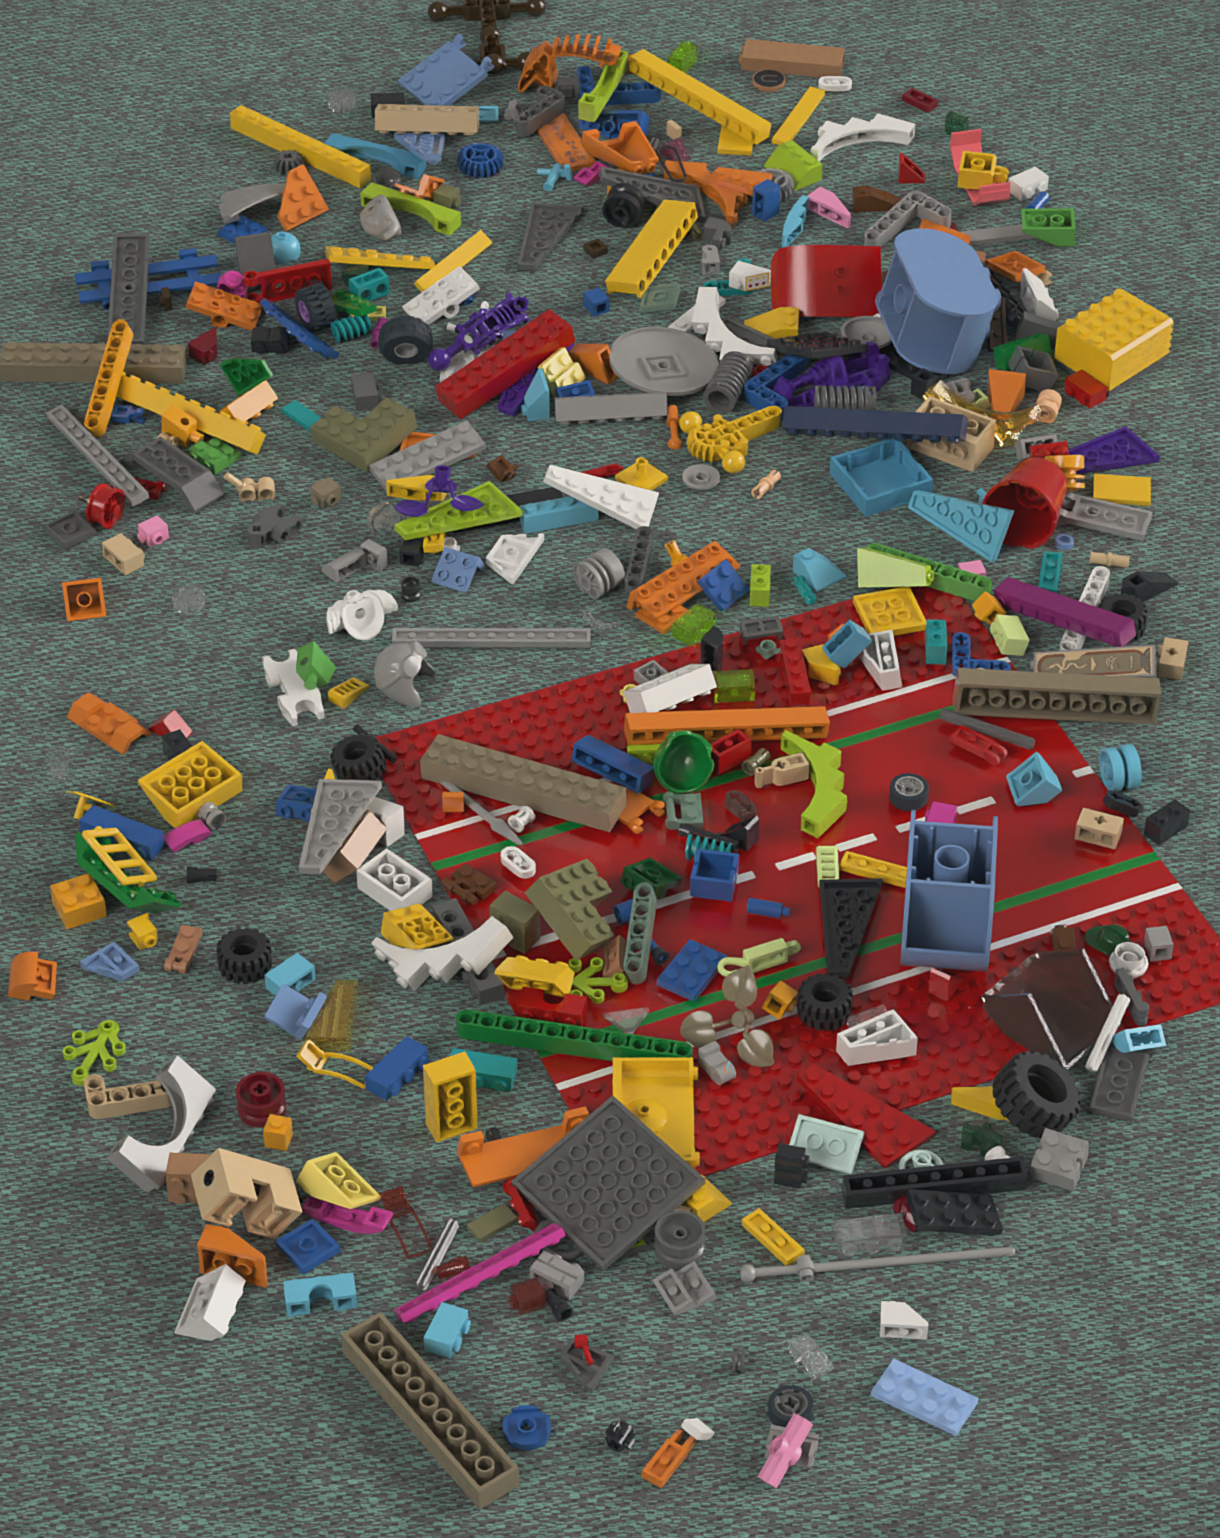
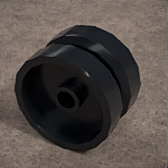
[602,183,645,228]

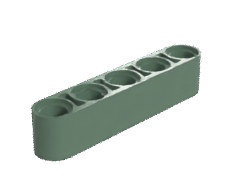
[623,882,657,984]

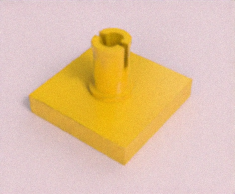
[615,457,668,491]

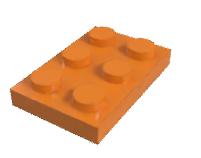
[986,250,1045,282]

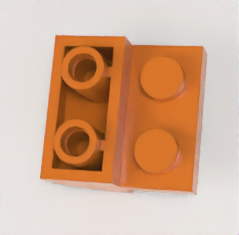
[8,952,57,1001]

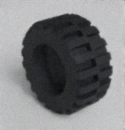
[993,1051,1081,1139]

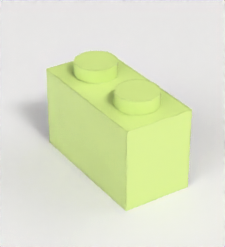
[990,614,1030,656]

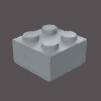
[361,539,388,572]
[634,660,668,684]

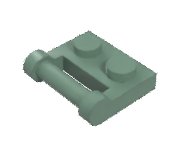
[663,792,704,830]

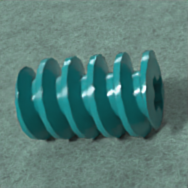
[331,315,371,343]
[685,834,731,861]

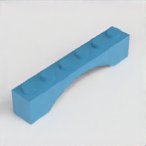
[324,133,426,179]

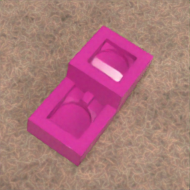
[573,161,610,186]
[164,819,212,853]

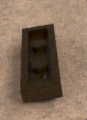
[988,298,1008,352]

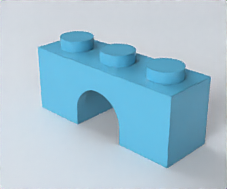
[283,1273,357,1317]

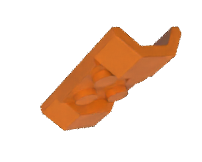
[67,692,152,755]

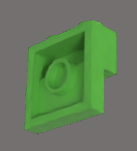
[188,437,242,475]

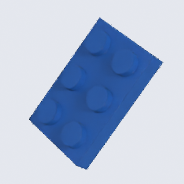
[657,939,727,1002]

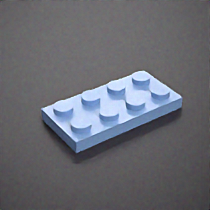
[871,1359,979,1436]

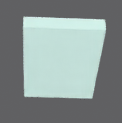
[789,1114,864,1175]

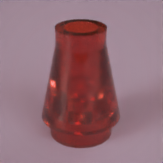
[436,1255,470,1280]

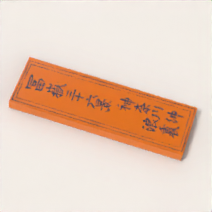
[537,113,596,171]

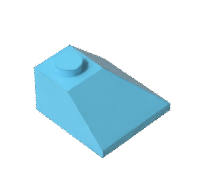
[521,368,550,421]
[793,548,847,592]
[1006,752,1062,806]

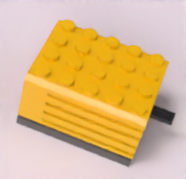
[1054,289,1174,398]

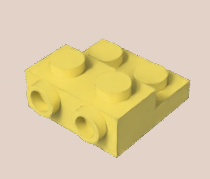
[538,347,586,398]

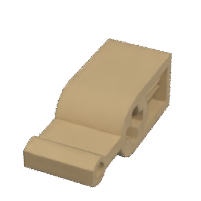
[754,752,809,788]

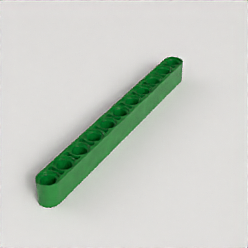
[456,1009,692,1061]

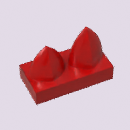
[1029,441,1069,459]

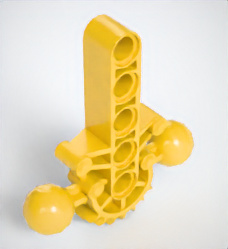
[679,406,782,474]

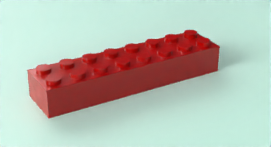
[435,309,575,420]

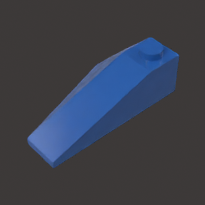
[578,110,650,139]

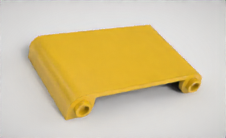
[613,1057,700,1169]

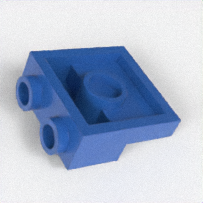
[276,784,317,822]

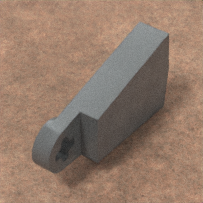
[1016,311,1063,348]

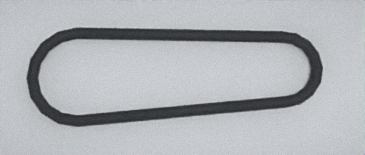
[656,146,687,182]

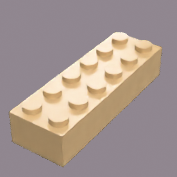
[375,104,479,135]

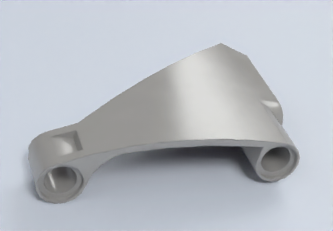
[219,184,285,225]

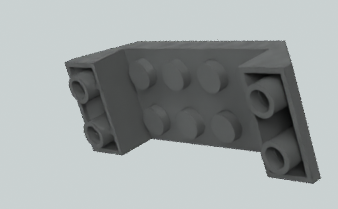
[121,437,224,514]

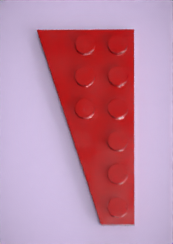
[797,1064,936,1169]

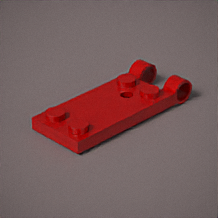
[244,259,332,303]

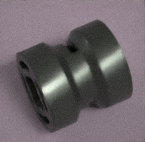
[401,576,421,602]

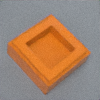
[442,792,464,812]

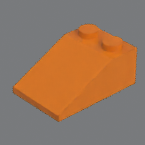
[197,1224,268,1288]

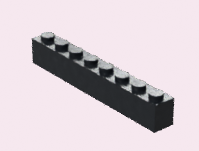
[841,1156,1028,1209]

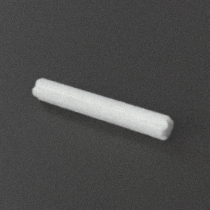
[1085,994,1130,1072]

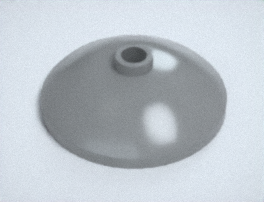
[841,316,892,349]

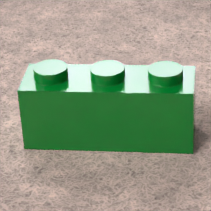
[993,333,1052,372]

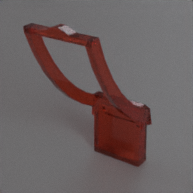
[380,1186,432,1259]

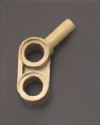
[224,472,275,502]

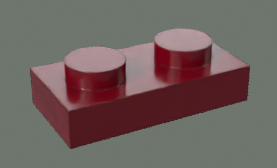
[902,88,939,113]

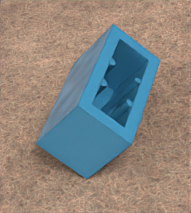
[822,620,872,669]

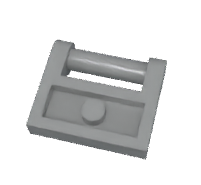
[937,378,975,405]

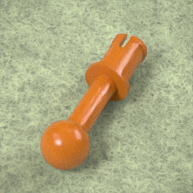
[666,405,683,449]

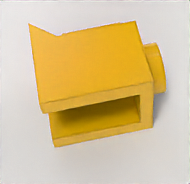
[127,913,158,950]

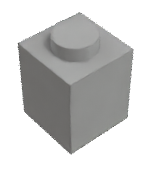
[1144,926,1173,962]

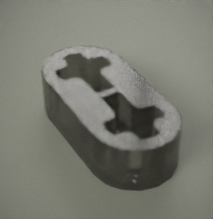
[725,790,757,820]

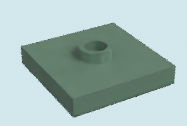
[639,283,681,313]

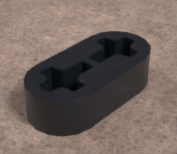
[1103,790,1142,817]

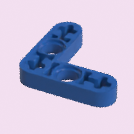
[952,632,1011,677]

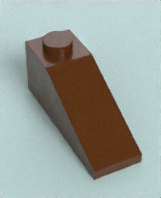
[852,185,903,213]

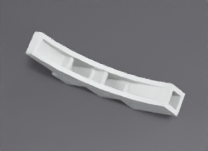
[810,114,915,162]
[692,287,778,366]
[371,916,513,991]

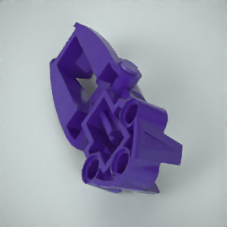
[772,342,892,407]

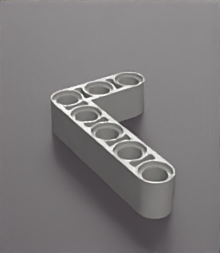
[864,190,951,247]

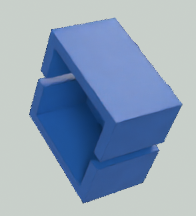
[690,849,739,902]

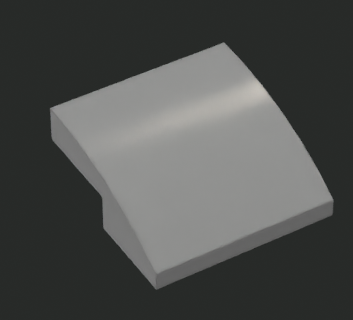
[652,1261,718,1315]

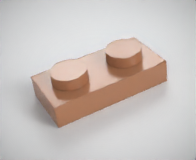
[603,935,626,978]

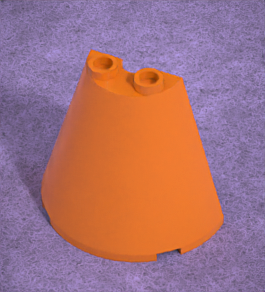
[581,121,659,175]

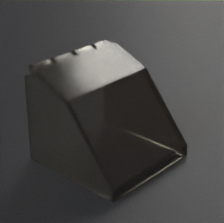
[981,949,1121,1070]

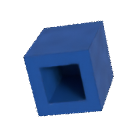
[583,287,609,317]

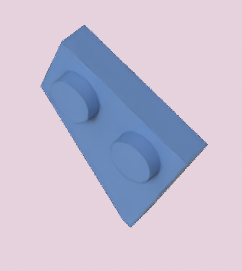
[80,942,140,981]

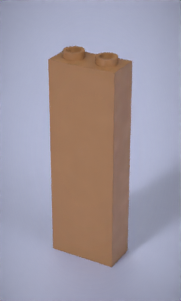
[739,39,845,77]

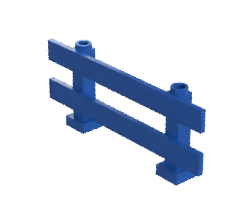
[75,248,221,310]

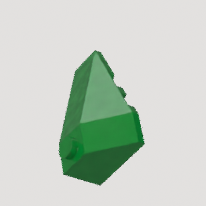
[219,358,273,396]

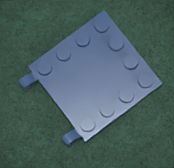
[397,34,494,106]

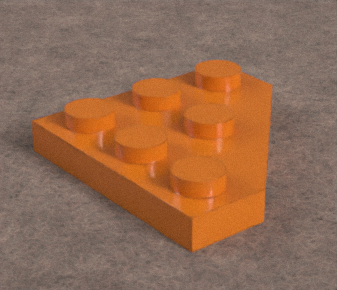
[277,164,329,231]

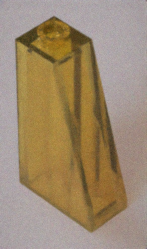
[306,980,359,1052]

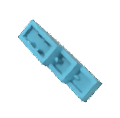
[782,195,809,248]

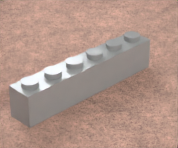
[554,392,667,424]

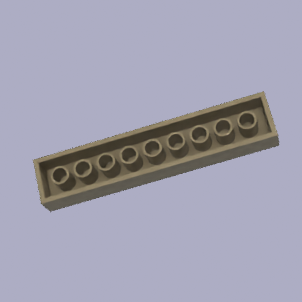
[0,342,187,384]
[953,668,1162,724]
[420,734,627,832]
[341,1312,519,1510]

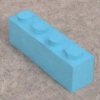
[519,496,598,534]

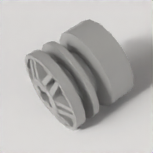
[573,548,625,599]

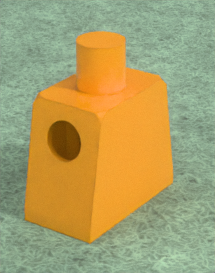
[162,404,204,448]

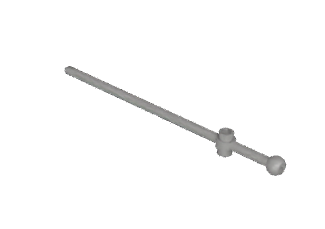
[740,1247,1015,1283]

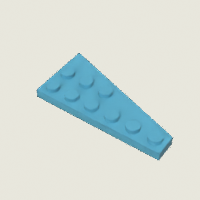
[908,490,1014,562]

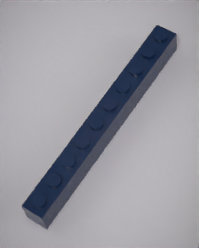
[782,406,968,444]

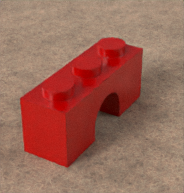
[517,986,587,1027]

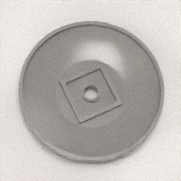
[609,327,719,396]

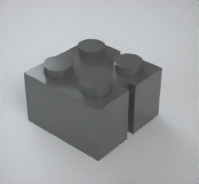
[1008,346,1059,391]

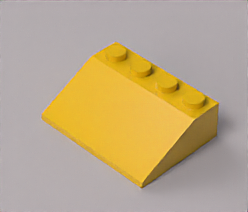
[138,741,243,828]

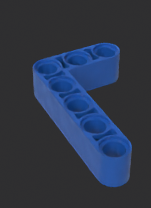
[577,66,661,105]
[744,354,809,420]

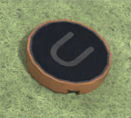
[752,69,786,92]

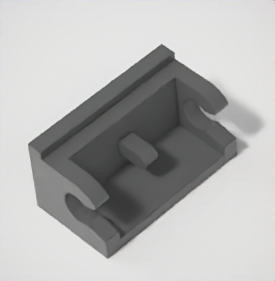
[739,615,783,645]

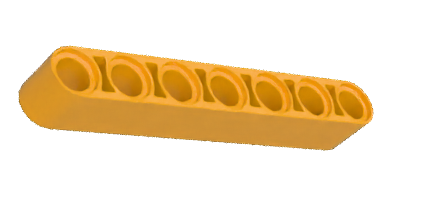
[84,319,133,437]

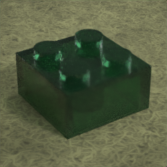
[944,111,969,135]

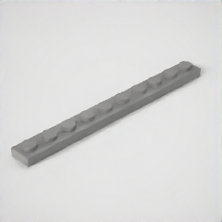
[46,405,149,506]
[392,628,591,648]

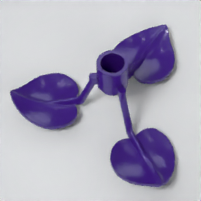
[394,465,484,517]

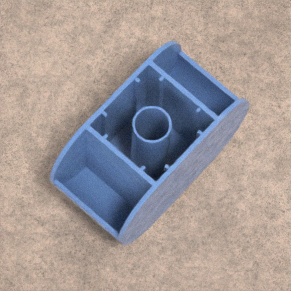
[875,229,1001,374]
[900,810,998,972]

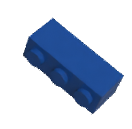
[365,1036,429,1101]

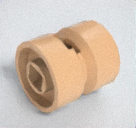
[1033,389,1062,423]

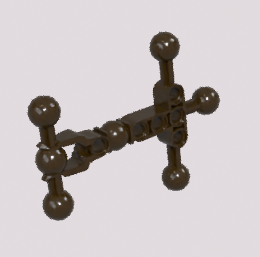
[427,0,546,74]

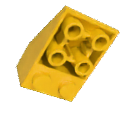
[381,903,453,950]

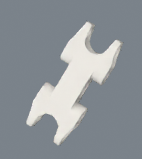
[262,649,324,726]

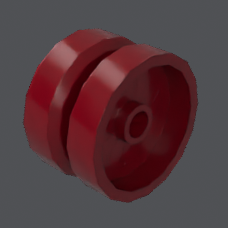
[236,1072,287,1128]

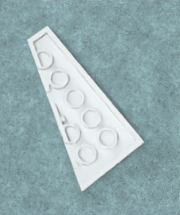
[543,465,659,529]

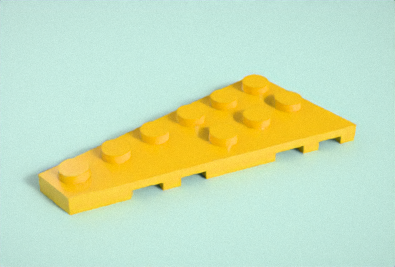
[325,246,435,269]

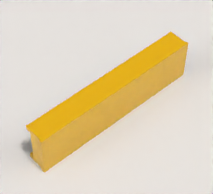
[605,200,698,298]

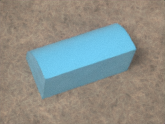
[1112,1025,1166,1053]

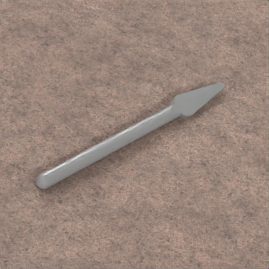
[441,782,522,845]

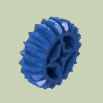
[457,142,503,179]

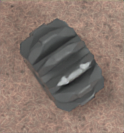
[274,149,303,175]

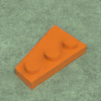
[710,167,772,196]

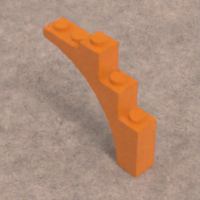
[664,160,748,229]

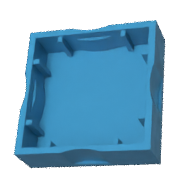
[830,438,933,517]

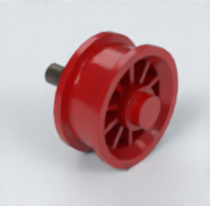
[78,483,125,529]

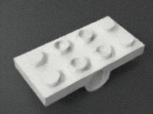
[402,266,480,325]

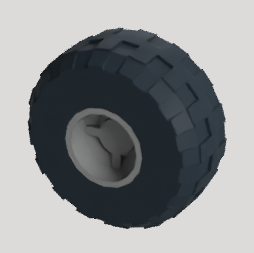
[378,316,433,365]

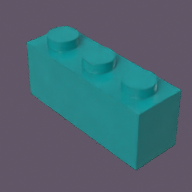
[450,1048,518,1091]

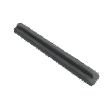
[939,708,1035,750]

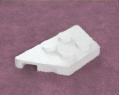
[486,533,544,585]

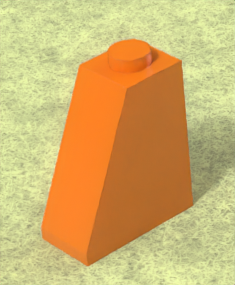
[568,344,618,385]

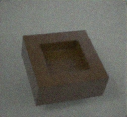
[583,239,608,258]
[159,287,172,311]

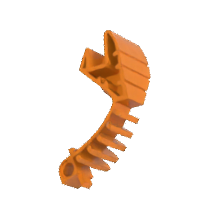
[518,34,621,93]

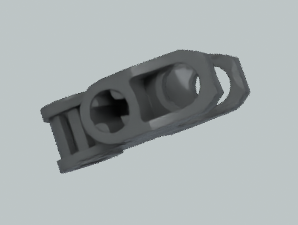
[247,504,303,548]

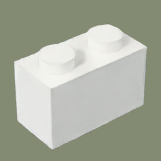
[1008,167,1049,201]

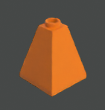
[988,369,1026,424]

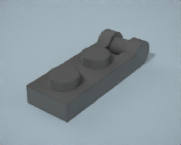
[1114,968,1149,1026]

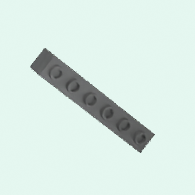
[431,898,504,1005]

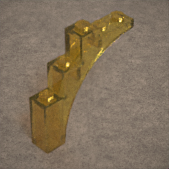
[921,380,1041,447]

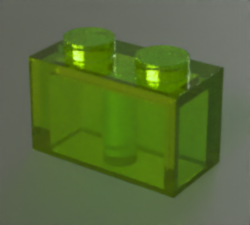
[668,41,698,73]
[672,603,716,646]
[713,669,755,703]

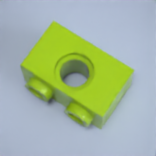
[750,564,771,607]

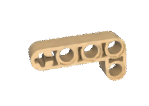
[84,1074,172,1119]

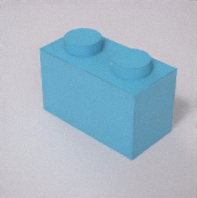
[265,953,316,996]
[424,1302,471,1359]

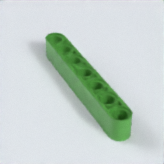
[867,543,992,601]

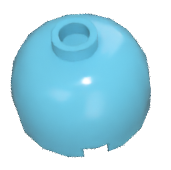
[271,231,301,264]

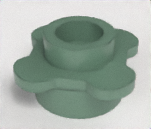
[756,640,779,659]

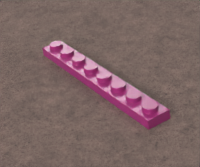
[393,1223,566,1323]

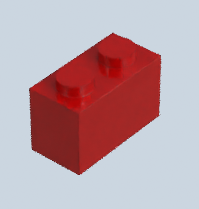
[1064,369,1107,409]
[710,729,751,775]

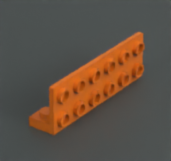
[626,541,740,620]
[456,1106,589,1187]

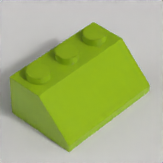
[764,140,823,191]

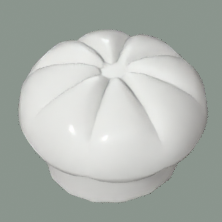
[1109,942,1148,979]

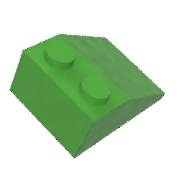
[1021,208,1076,246]

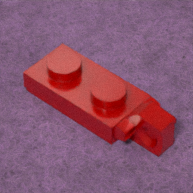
[502,1177,540,1232]

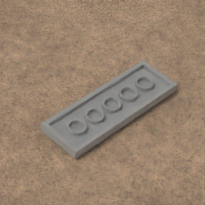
[369,421,486,492]

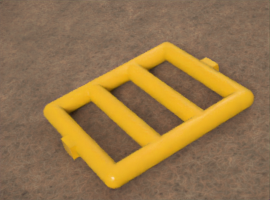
[82,826,157,887]

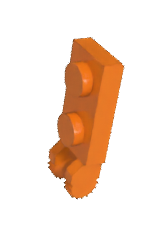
[641,1429,697,1488]

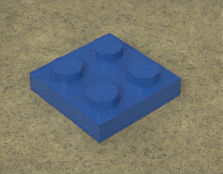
[218,215,267,244]
[697,559,750,612]
[275,1218,341,1275]

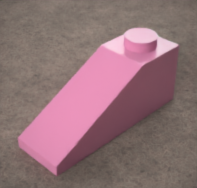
[808,187,851,228]

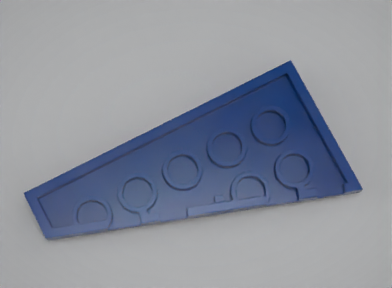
[260,298,340,359]

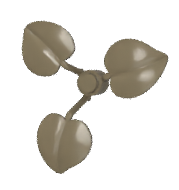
[680,965,774,1067]

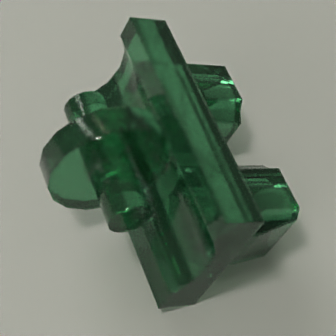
[961,1122,1003,1157]

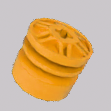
[1044,455,1085,492]

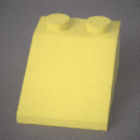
[296,1152,381,1209]

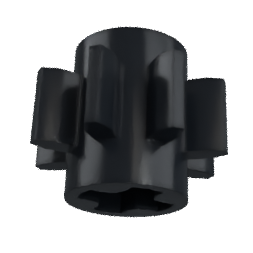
[605,1421,635,1452]

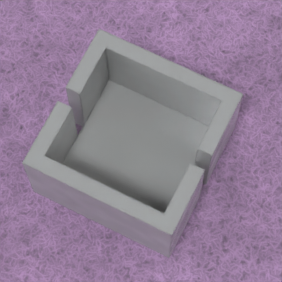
[1030,1128,1089,1192]

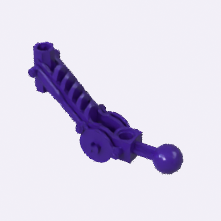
[428,293,530,371]

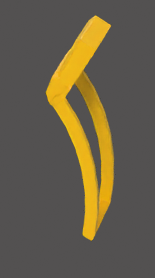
[296,1039,374,1089]

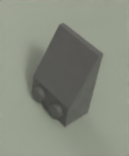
[235,232,277,291]

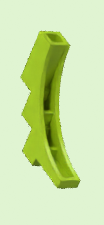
[781,730,847,838]

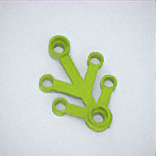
[568,957,628,1004]
[62,1020,126,1086]

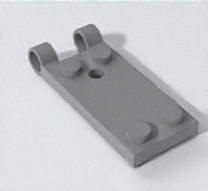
[1057,491,1153,541]

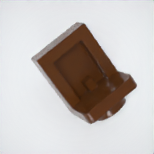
[486,455,519,482]
[1049,924,1076,955]

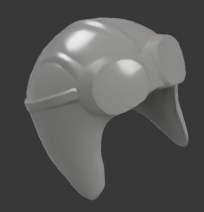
[374,641,436,707]

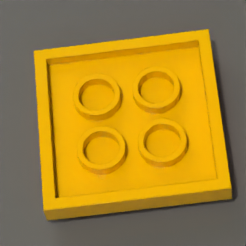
[853,586,926,636]

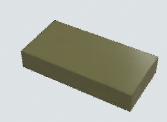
[467,1203,518,1243]

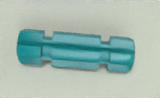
[793,575,817,605]

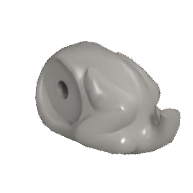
[359,195,401,241]

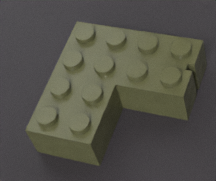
[310,397,418,473]
[525,859,615,960]

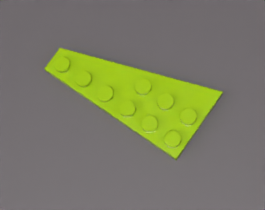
[394,481,523,540]

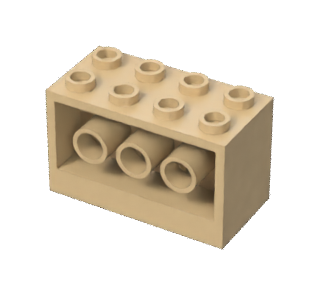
[907,396,996,472]

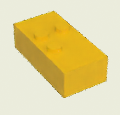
[423,1051,478,1143]

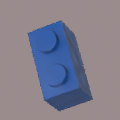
[752,179,780,222]

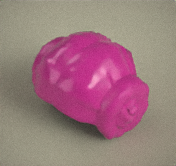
[216,271,248,298]

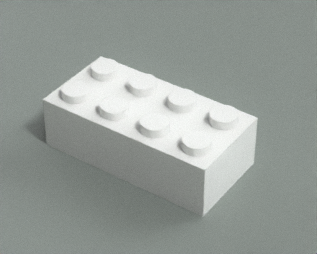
[623,664,717,713]

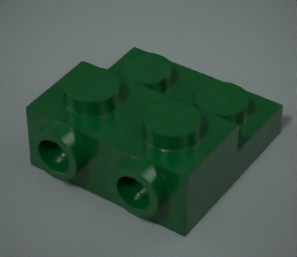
[620,857,682,900]

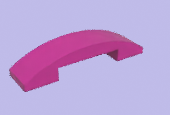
[301,1195,393,1234]

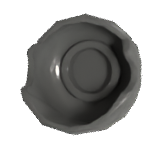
[374,167,401,190]

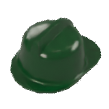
[1085,924,1132,957]

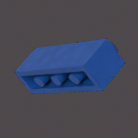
[571,735,654,794]
[79,805,165,861]

